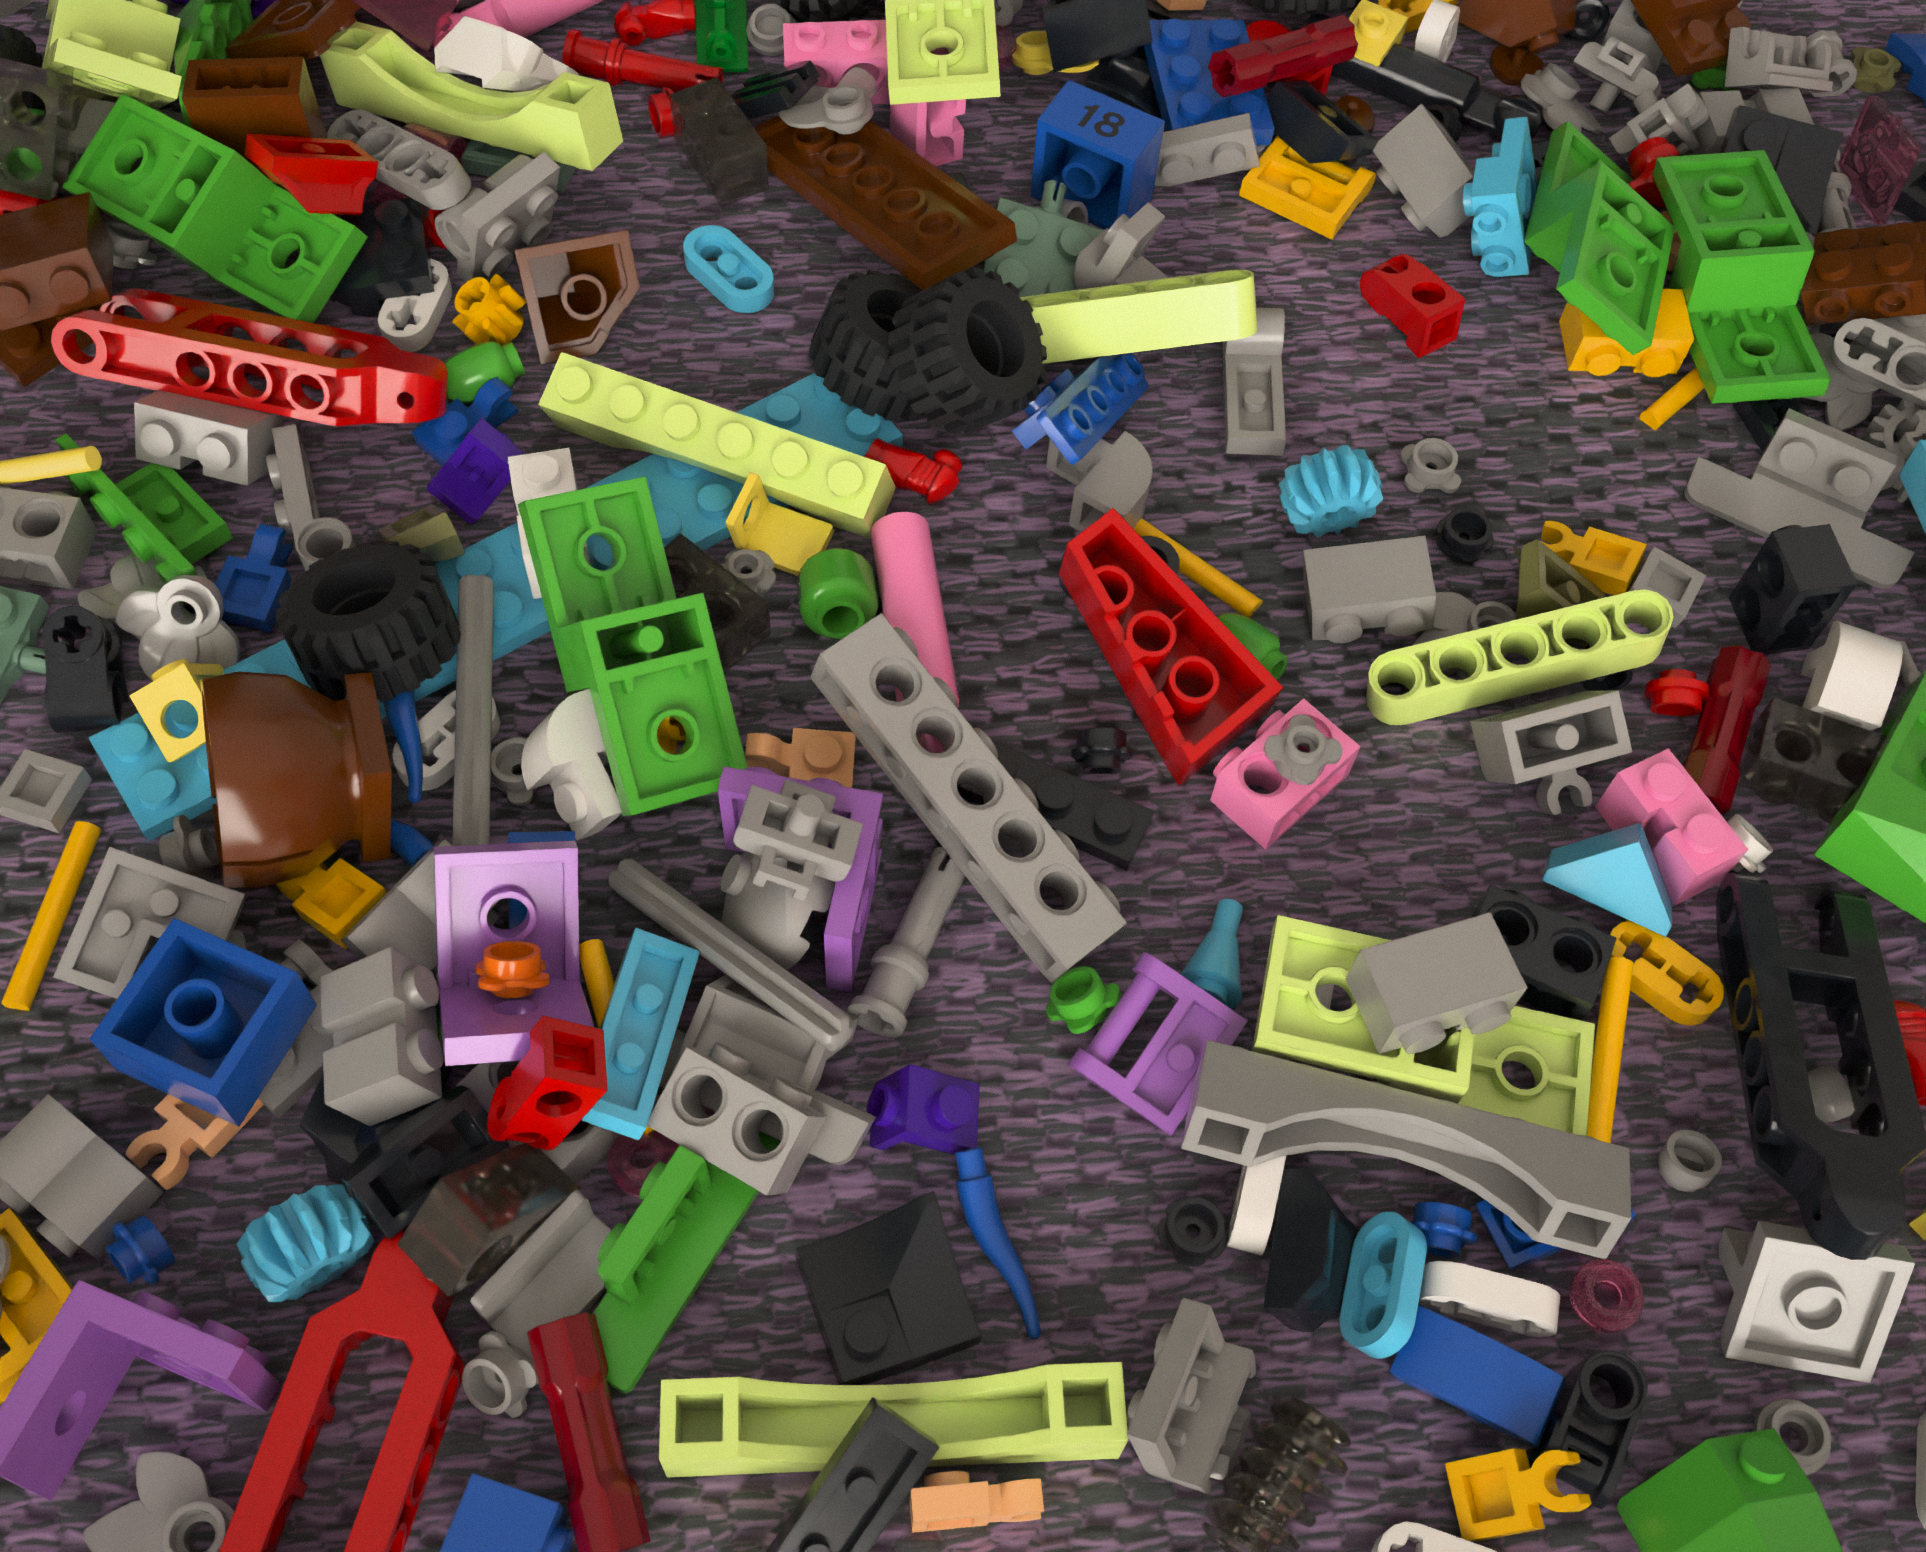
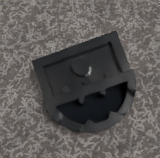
[330,198,435,317]

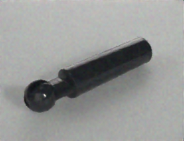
[1305,14,1541,142]

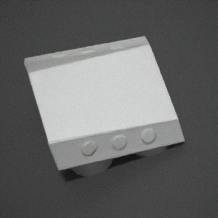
[434,16,580,92]

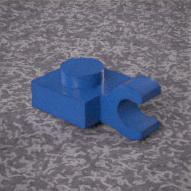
[412,377,519,466]
[215,523,293,633]

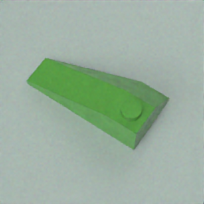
[1616,1428,1843,1552]

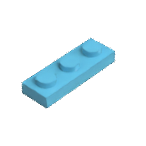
[581,927,700,1140]

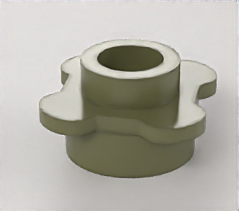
[1851,46,1901,93]

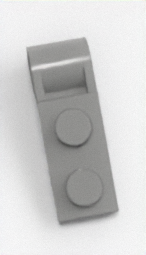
[1223,307,1286,456]
[266,424,356,572]

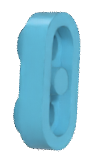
[683,225,774,313]
[1339,1211,1427,1359]

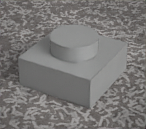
[1627,546,1707,629]
[0,749,92,833]

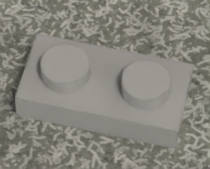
[1155,113,1260,186]

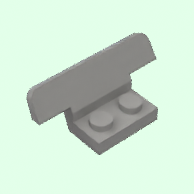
[1684,408,1915,589]
[659,975,876,1165]

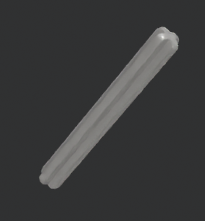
[452,574,494,846]
[608,859,855,1051]

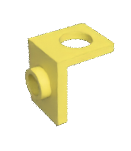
[1349,0,1409,67]
[726,472,834,576]
[129,659,225,762]

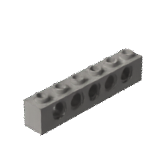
[810,613,1127,983]

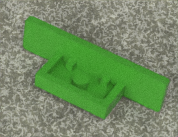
[55,433,233,584]
[593,1131,781,1394]

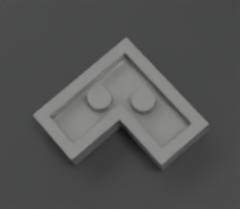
[53,847,247,999]

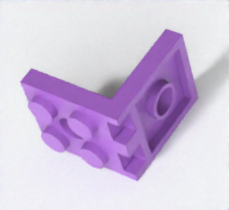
[718,766,883,992]
[433,841,594,1066]
[0,1280,282,1501]

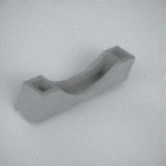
[1181,1040,1631,1259]

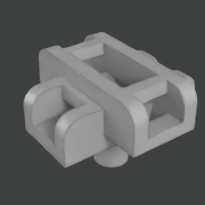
[1573,36,1662,114]
[1609,83,1709,162]
[733,779,863,902]

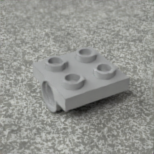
[434,152,560,282]

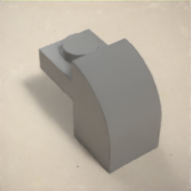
[1074,203,1169,290]
[1046,431,1153,532]

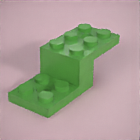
[62,93,368,323]
[1524,121,1675,355]
[1652,150,1831,404]
[518,476,747,816]

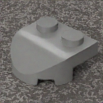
[721,824,835,970]
[1127,1298,1256,1494]

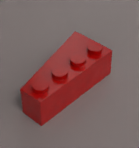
[1059,508,1284,786]

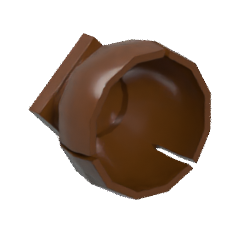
[200,671,392,888]

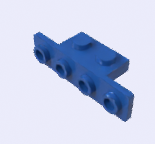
[1012,353,1149,465]

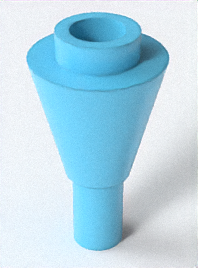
[1181,899,1243,1009]

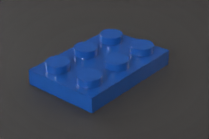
[1143,19,1275,145]

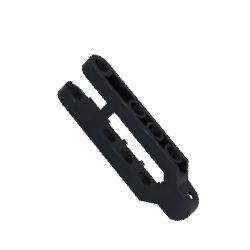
[1716,873,1926,1260]

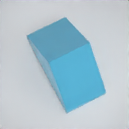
[1542,822,1672,937]

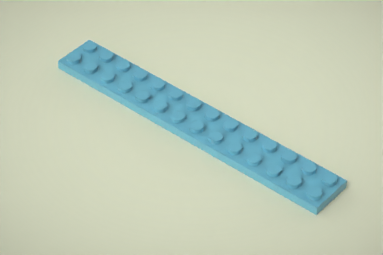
[89,373,903,842]

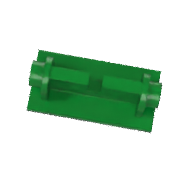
[696,0,749,73]

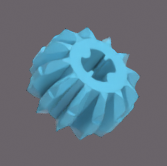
[1279,445,1383,537]
[236,1184,375,1302]

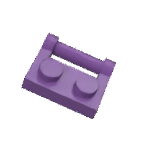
[1067,952,1248,1136]

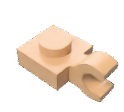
[745,728,856,788]

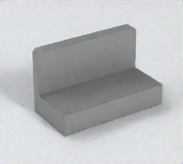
[470,1190,611,1358]

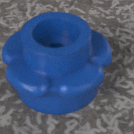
[1410,1202,1477,1258]
[105,1215,175,1285]

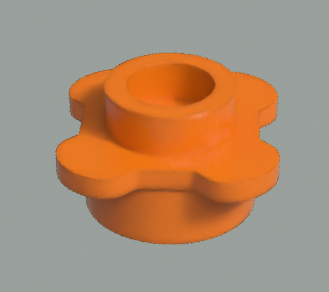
[475,941,550,998]

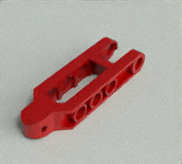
[51,289,448,426]
[219,1229,465,1552]

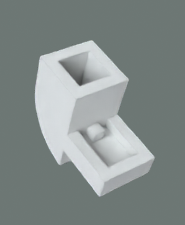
[1800,621,1903,734]
[521,689,622,841]

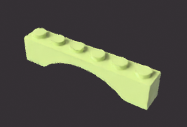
[320,22,623,171]
[538,352,896,539]
[659,1362,1129,1478]

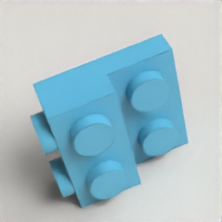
[1463,116,1538,277]

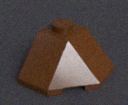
[1455,0,1577,54]
[513,230,640,365]

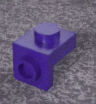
[427,418,525,524]
[867,1064,980,1154]

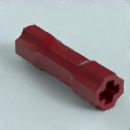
[1208,14,1358,98]
[1682,645,1771,816]
[527,1312,651,1552]

